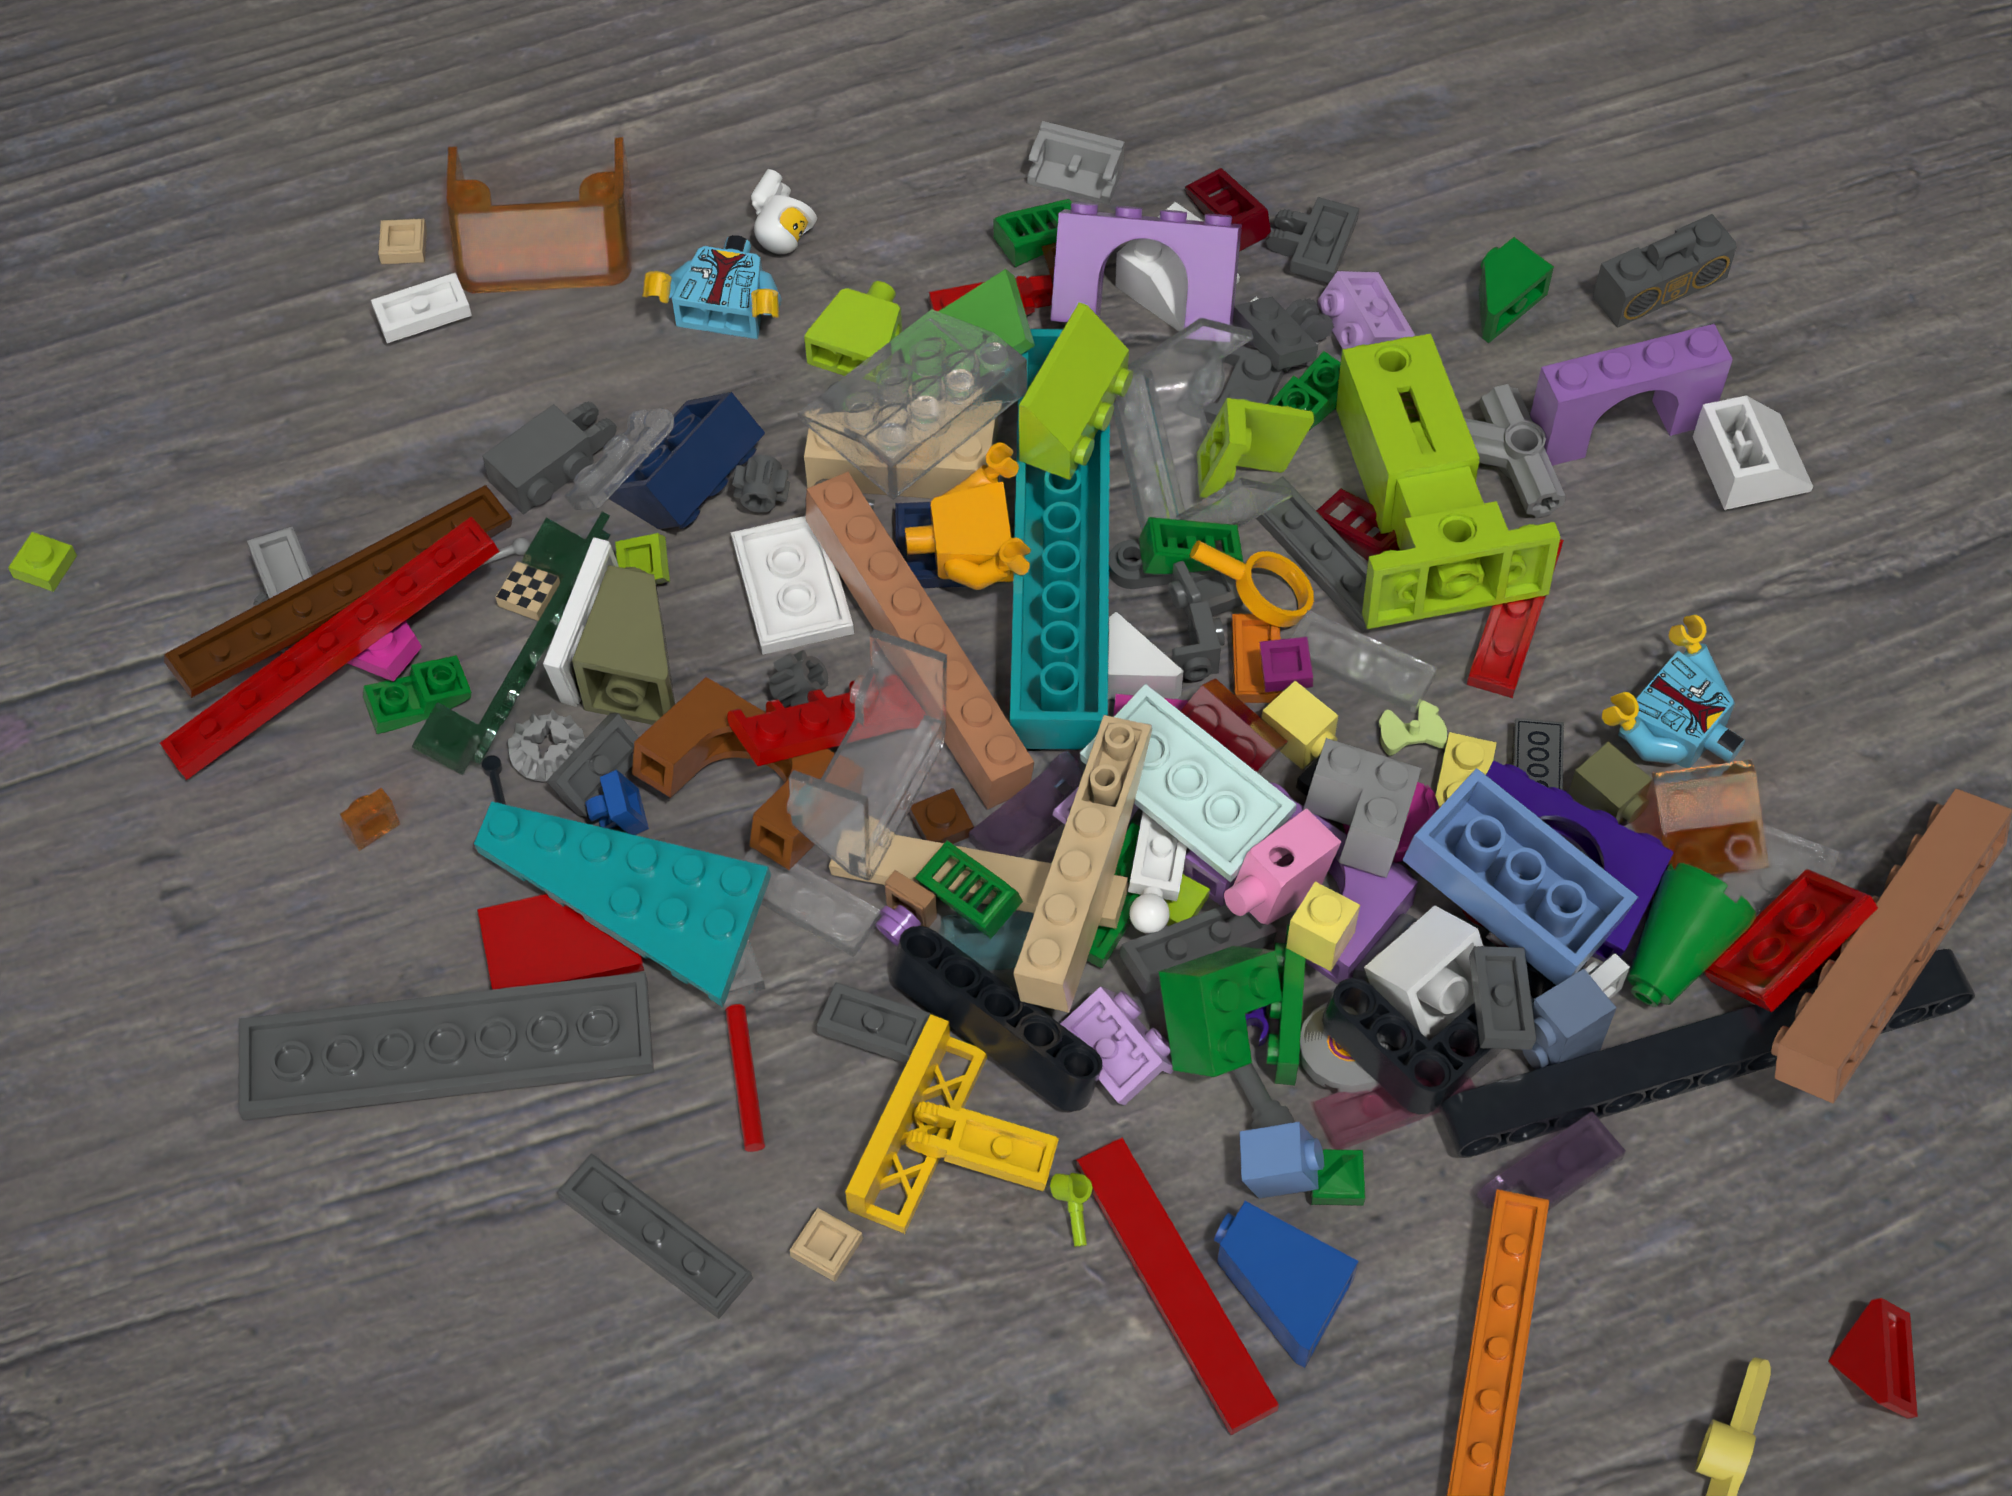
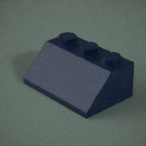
[602,392,765,529]

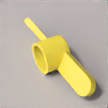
[1695,1357,1771,1496]

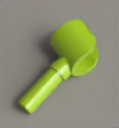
[1050,1173,1093,1247]

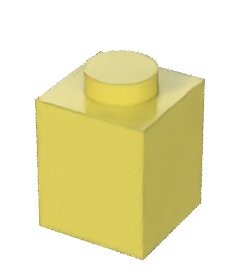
[1262,681,1339,770]
[1286,881,1360,972]

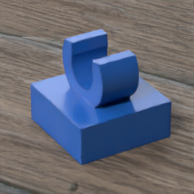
[585,770,649,835]

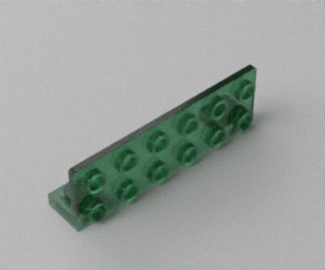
[412,511,611,775]

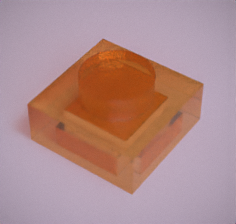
[340,788,400,851]

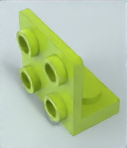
[1197,398,1314,500]

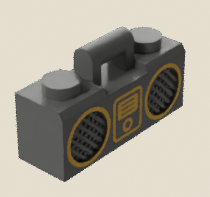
[1593,214,1737,328]

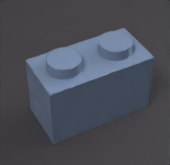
[1522,969,1616,1070]

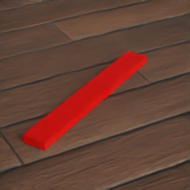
[160,516,500,780]

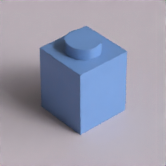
[1240,1122,1324,1199]

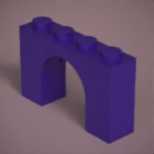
[1486,761,1674,962]

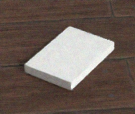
[731,516,854,655]
[543,537,619,707]

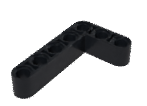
[1322,961,1587,1115]

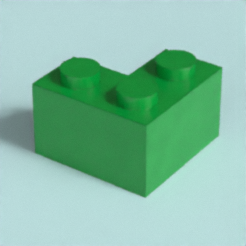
[1158,946,1282,1077]

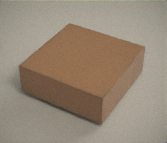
[885,870,937,927]

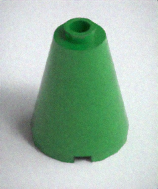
[1627,863,1756,1007]

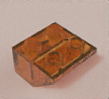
[1652,760,1769,875]

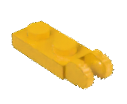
[905,1101,1059,1191]

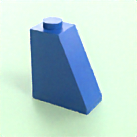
[1214,1201,1359,1368]

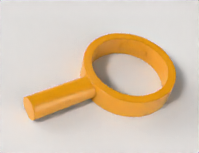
[1190,540,1314,627]

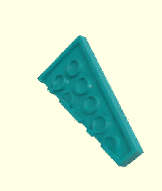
[474,801,771,1007]

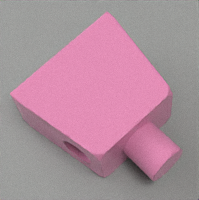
[1224,808,1341,925]

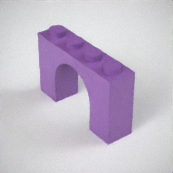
[1051,202,1242,337]
[1530,324,1733,466]
[1183,782,1418,984]

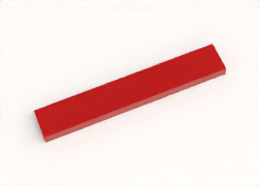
[1076,1137,1279,1435]

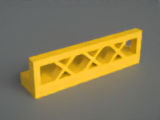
[845,1014,988,1234]

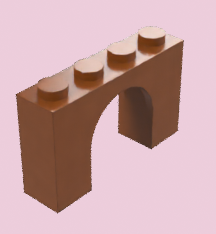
[632,677,863,870]

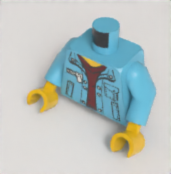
[642,235,782,339]
[1602,615,1745,768]

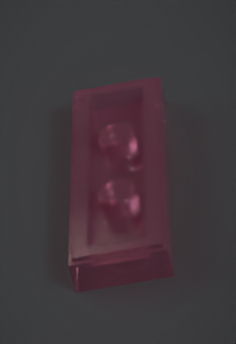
[1314,1048,1476,1150]

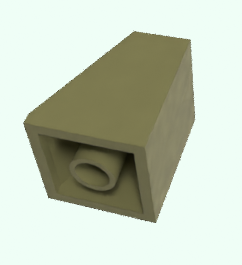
[572,565,675,725]

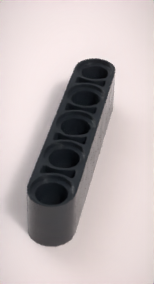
[891,926,1103,1112]

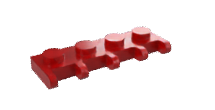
[727,670,929,766]

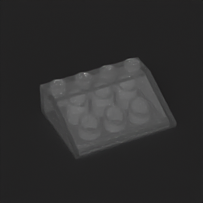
[798,309,1027,500]

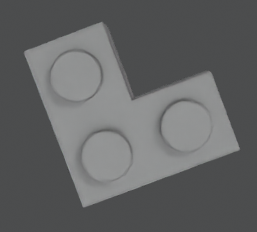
[1303,738,1422,878]

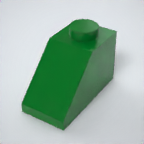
[1479,237,1554,343]

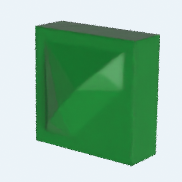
[1311,1149,1365,1206]

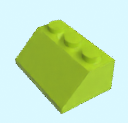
[1019,302,1133,480]

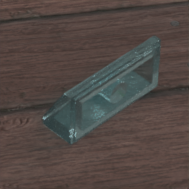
[943,910,1034,971]

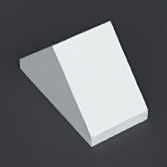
[1108,612,1183,700]

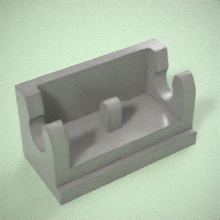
[1027,121,1125,205]

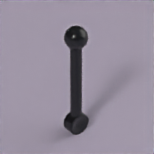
[482,755,506,805]

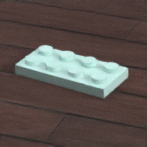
[1080,684,1296,882]

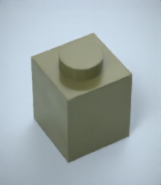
[1568,741,1652,824]

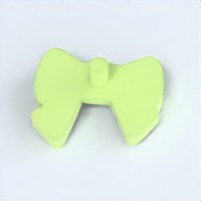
[1378,700,1447,756]

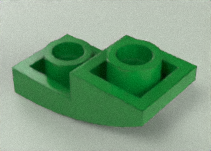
[1269,351,1341,431]
[363,655,472,734]

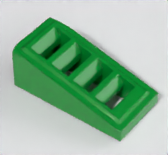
[993,199,1072,267]
[1139,517,1244,574]
[915,840,1023,939]

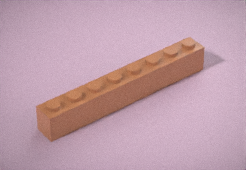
[806,472,1034,810]
[1771,789,2012,1104]

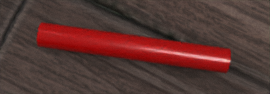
[725,1004,765,1152]

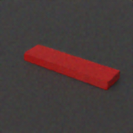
[1467,527,1564,699]

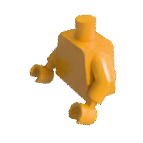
[905,442,1031,590]

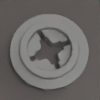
[508,709,585,782]

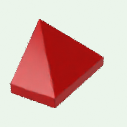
[1828,1298,1918,1419]

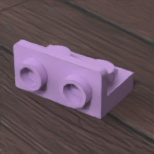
[1317,271,1415,349]
[1061,986,1173,1105]

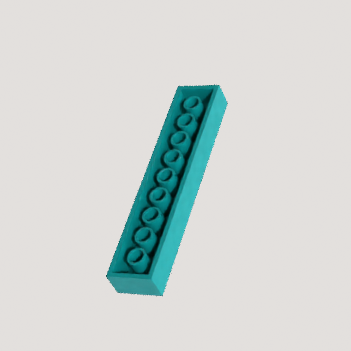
[1010,329,1110,750]

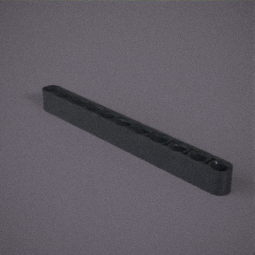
[1439,949,1975,1158]

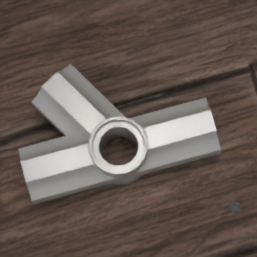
[1464,384,1566,518]

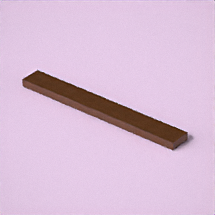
[164,485,513,698]

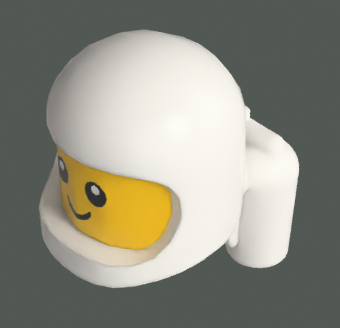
[751,169,817,254]

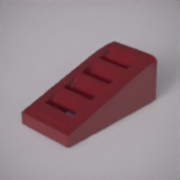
[1185,168,1271,252]
[1316,488,1400,561]

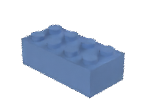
[1403,768,1638,985]

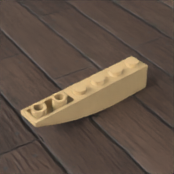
[1013,715,1152,1013]

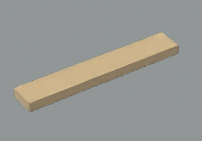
[829,825,1129,928]

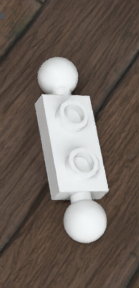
[1128,811,1187,934]

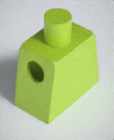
[804,281,902,389]

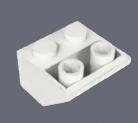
[1693,395,1813,510]

